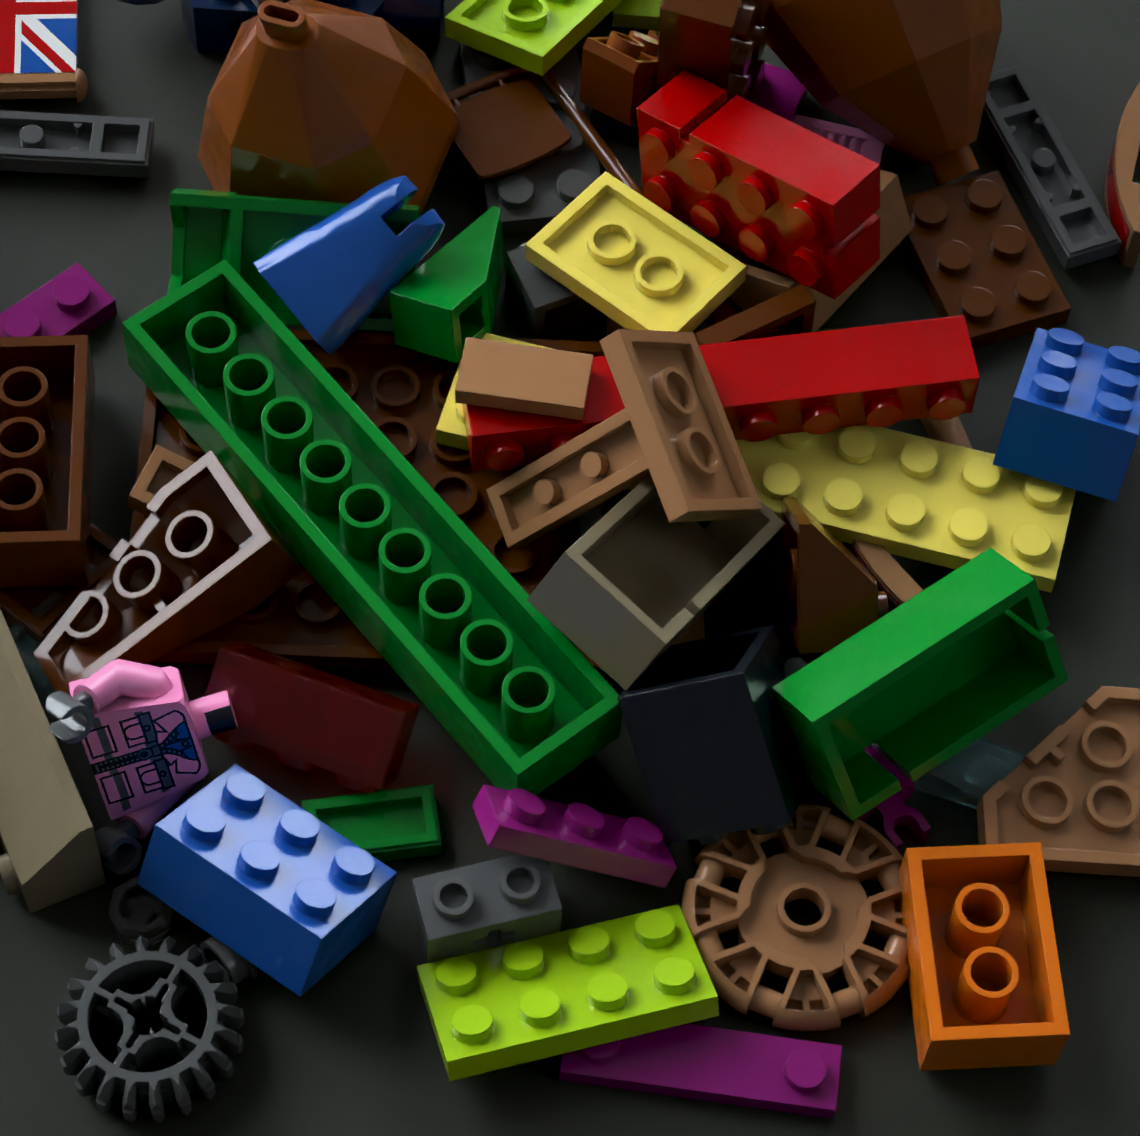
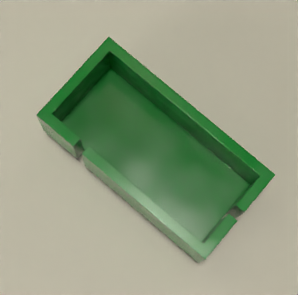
[772,548,1069,821]

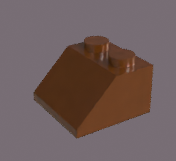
[781,497,889,654]

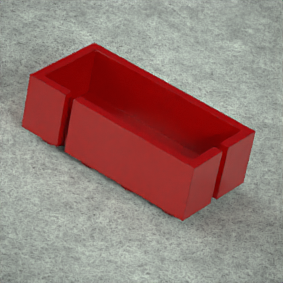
[637,70,880,300]

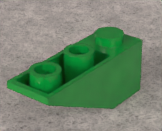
[389,206,505,363]

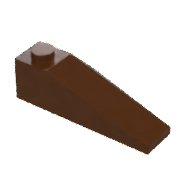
[33,450,303,695]

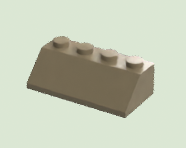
[0,609,106,914]

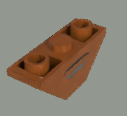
[579,30,659,127]

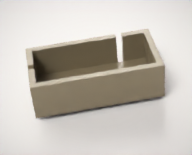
[527,475,786,691]

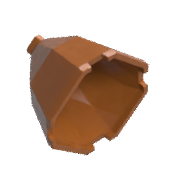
[198,0,460,217]
[764,0,1002,186]

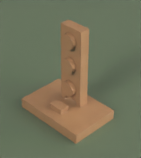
[486,329,763,548]

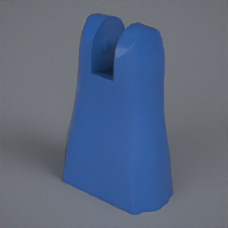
[253,175,445,356]

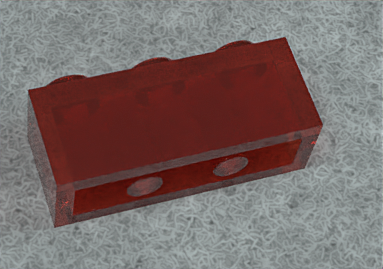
[204,640,420,793]

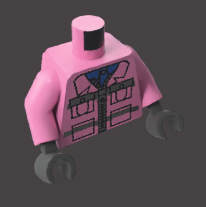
[46,659,238,875]

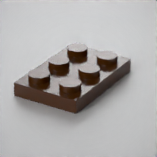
[901,171,1071,349]

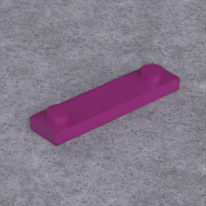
[559,1024,842,1119]

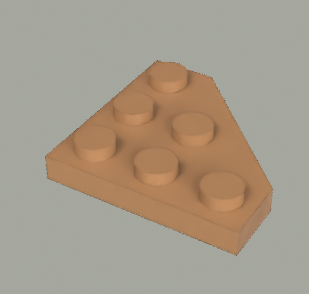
[976,686,1140,877]

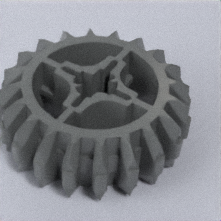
[54,935,245,1123]

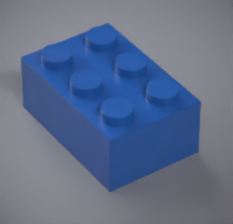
[993,328,1140,502]
[137,763,397,997]

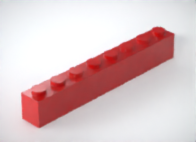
[462,315,980,471]

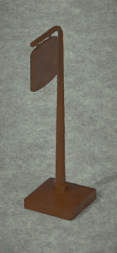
[446,65,816,345]

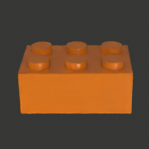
[898,842,1070,1071]

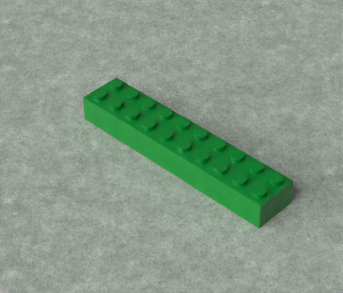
[122,259,622,796]

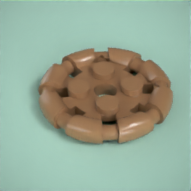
[681,803,910,1032]

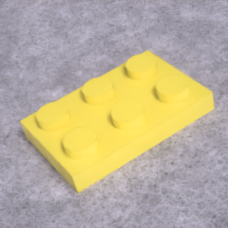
[525,171,746,332]

